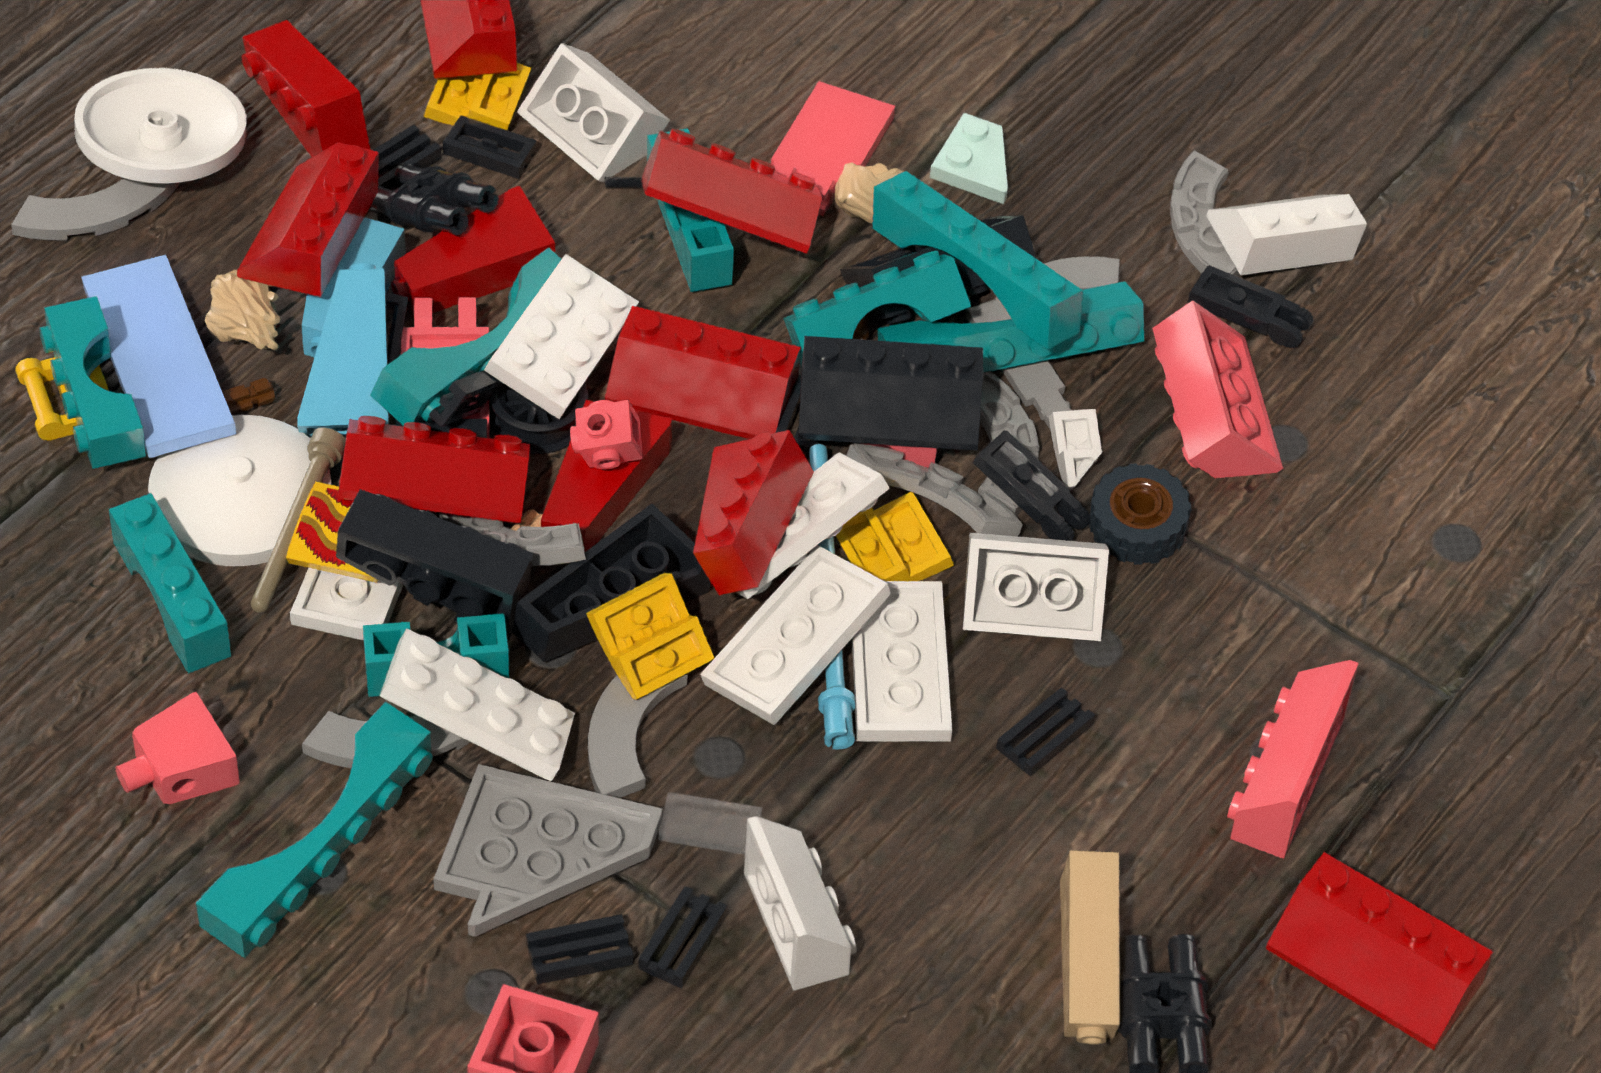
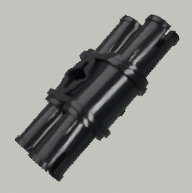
[369,163,499,235]
[1118,934,1212,1073]

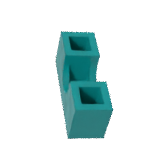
[362,614,509,697]

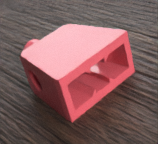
[116,692,240,805]

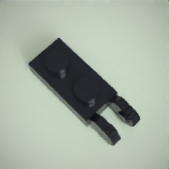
[1188,265,1314,349]
[972,430,1091,541]

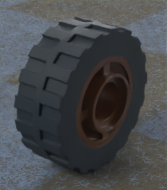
[1089,463,1191,565]

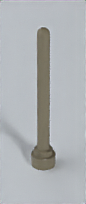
[251,428,346,613]

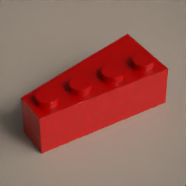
[693,430,814,595]

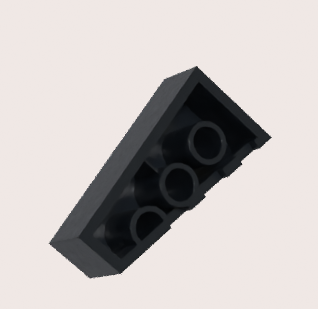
[336,489,534,643]
[512,503,711,662]

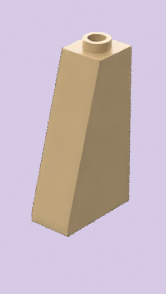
[1060,851,1119,1044]

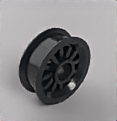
[490,382,588,454]

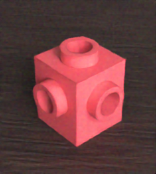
[570,400,643,469]

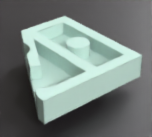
[930,113,1008,204]

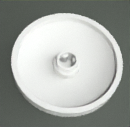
[75,68,246,183]
[148,415,331,566]

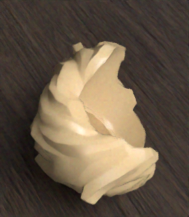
[834,162,904,224]
[205,270,280,350]

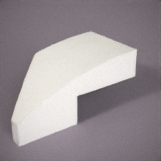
[1049,409,1103,490]

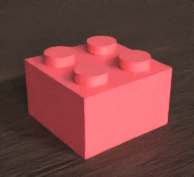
[468,984,599,1073]

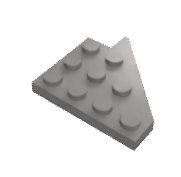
[434,764,663,937]

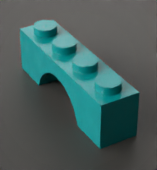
[647,128,734,292]
[783,251,971,367]
[39,296,146,469]
[109,493,231,674]

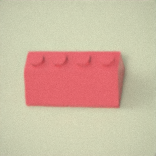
[1152,300,1283,478]
[1227,660,1359,859]

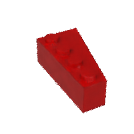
[241,20,370,157]

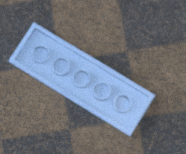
[81,255,237,458]

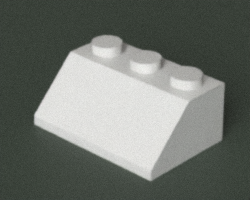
[517,43,670,182]
[1206,194,1367,275]
[963,533,1109,641]
[744,816,856,991]

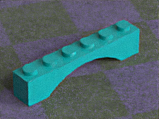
[872,171,1083,350]
[370,248,562,426]
[877,282,1144,372]
[196,702,433,958]

